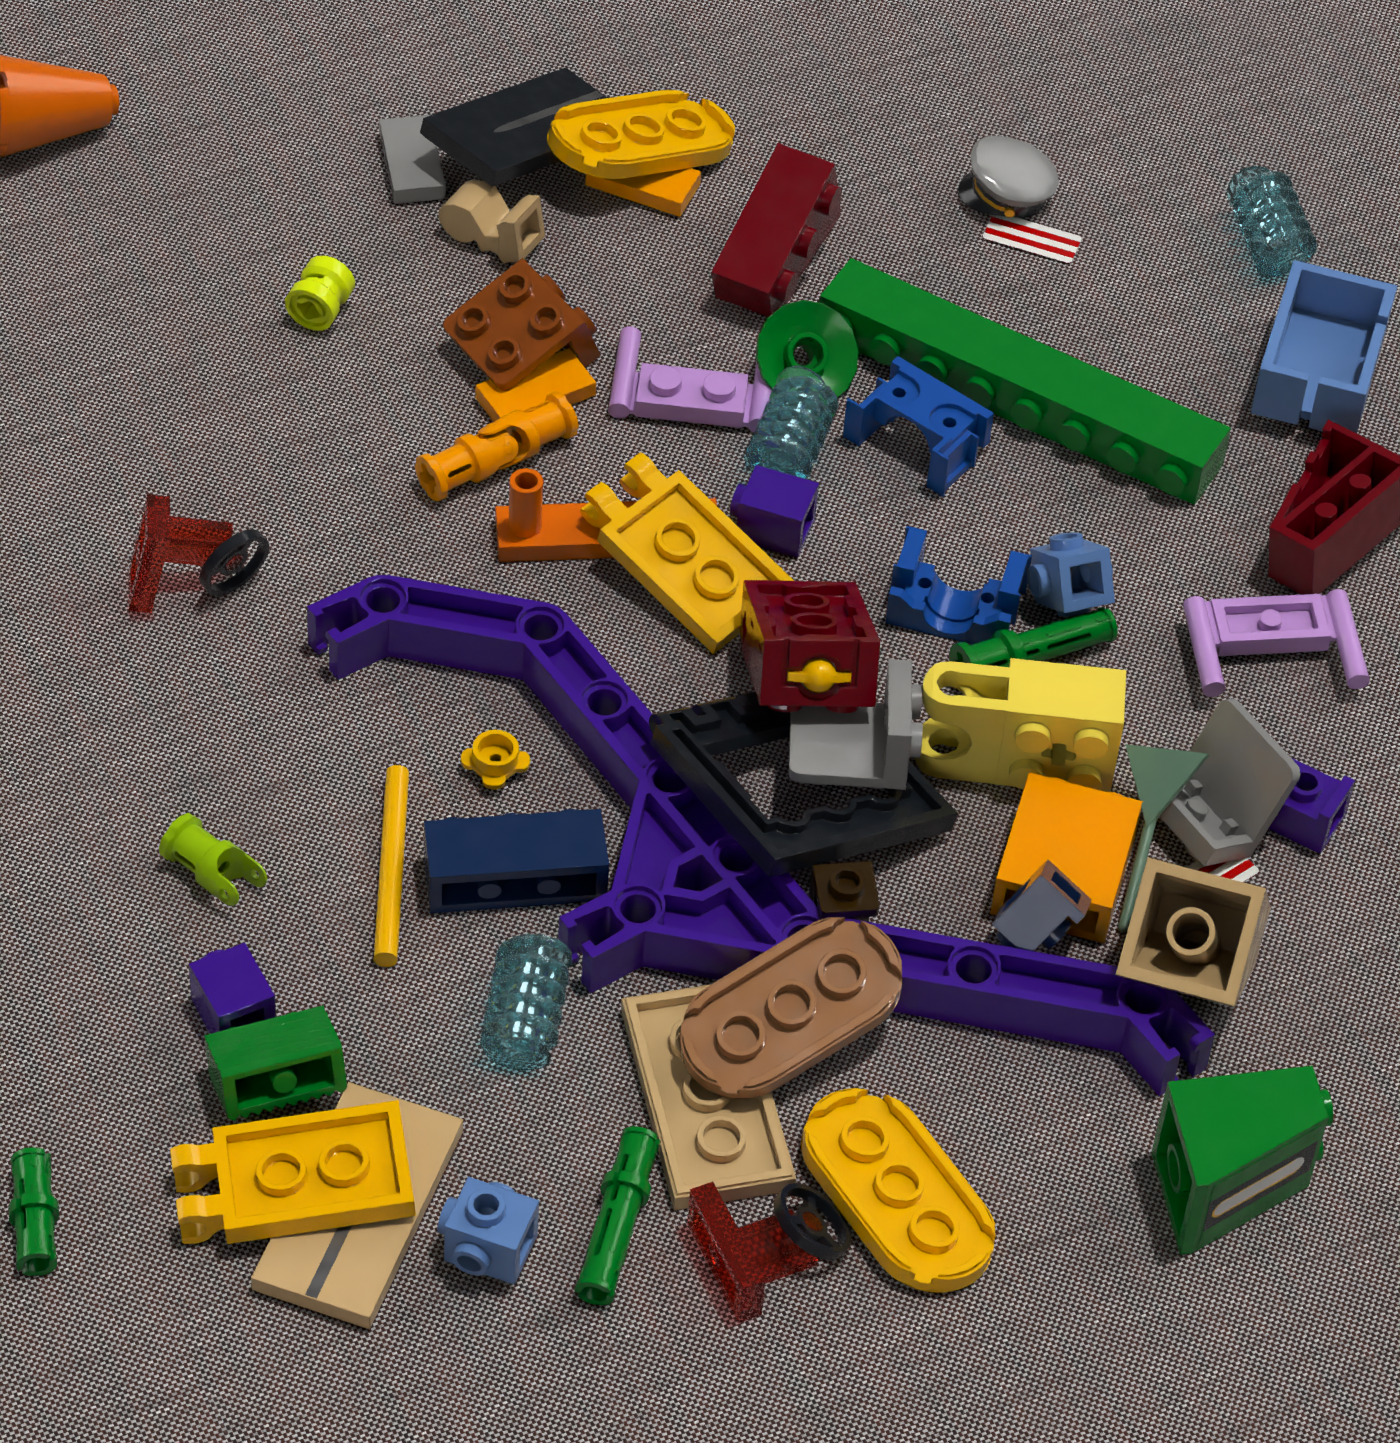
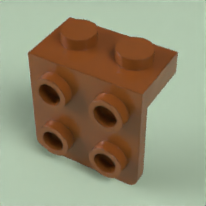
[443,258,601,390]

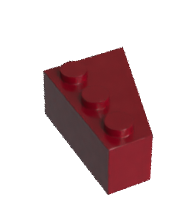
[711,143,842,317]
[1268,419,1400,595]

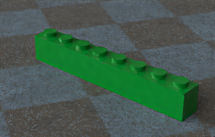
[819,258,1231,505]

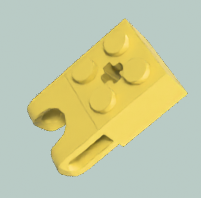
[914,658,1126,792]

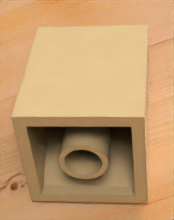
[1116,858,1271,1007]

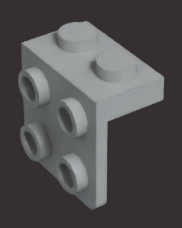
[789,659,923,790]
[1133,698,1300,866]

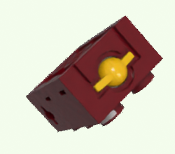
[739,580,880,713]

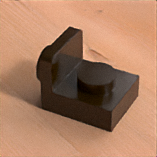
[808,861,880,922]

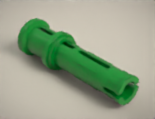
[949,606,1118,667]

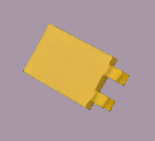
[580,452,794,654]
[170,1100,416,1244]

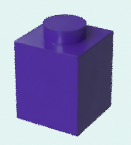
[730,465,819,558]
[189,942,276,1034]

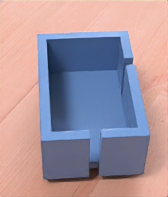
[1251,260,1398,433]

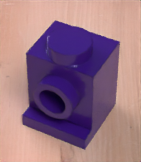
[1268,758,1355,854]

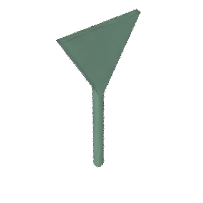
[1118,744,1209,933]

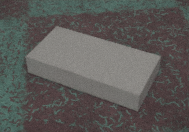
[379,115,446,204]

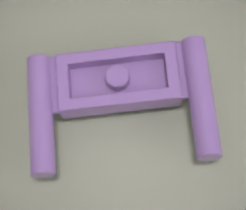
[608,326,774,434]
[1183,589,1370,697]

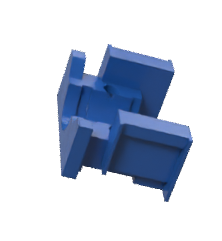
[843,356,994,497]
[885,526,1032,644]

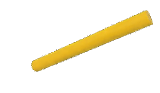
[373,765,409,967]

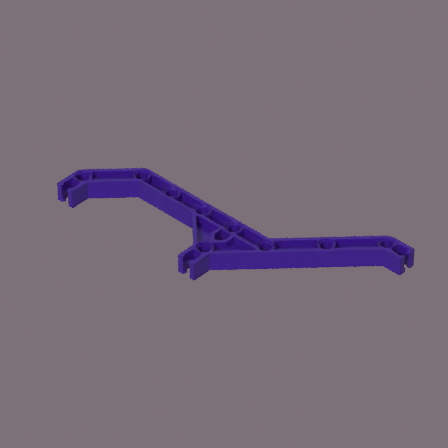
[307,575,1215,1096]

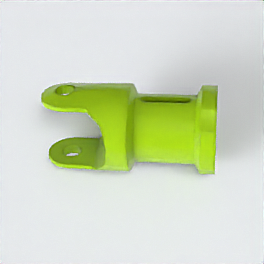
[159,813,267,906]

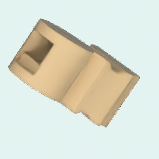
[438,180,545,264]

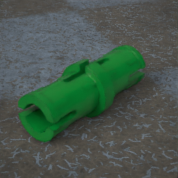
[8,1147,59,1276]

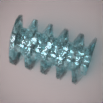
[1226,166,1318,277]
[744,365,839,479]
[480,934,572,1071]

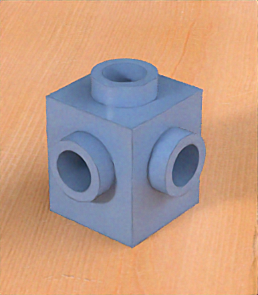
[1027,532,1115,617]
[437,1176,539,1285]

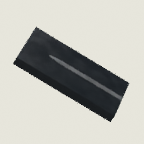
[420,67,608,187]

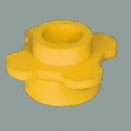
[461,730,530,789]

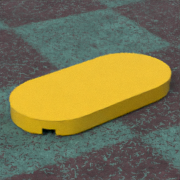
[547,90,735,179]
[801,1088,995,1293]

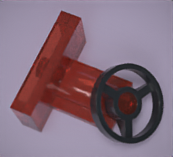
[129,494,270,613]
[687,1181,852,1323]

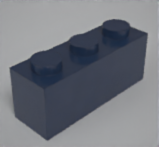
[424,809,609,914]

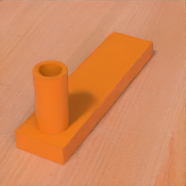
[495,468,717,562]

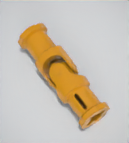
[415,391,579,502]

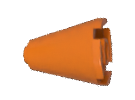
[0,55,119,158]

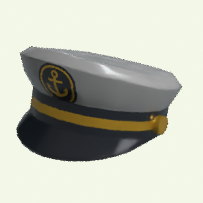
[958,136,1059,218]

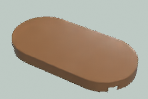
[680,917,902,1099]

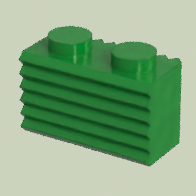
[204,1005,347,1121]

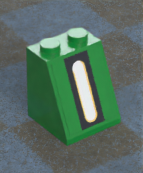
[1151,1066,1333,1255]

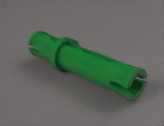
[574,1126,661,1306]

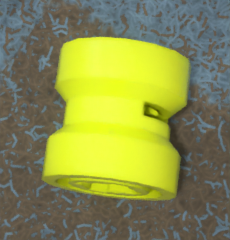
[285,256,355,331]

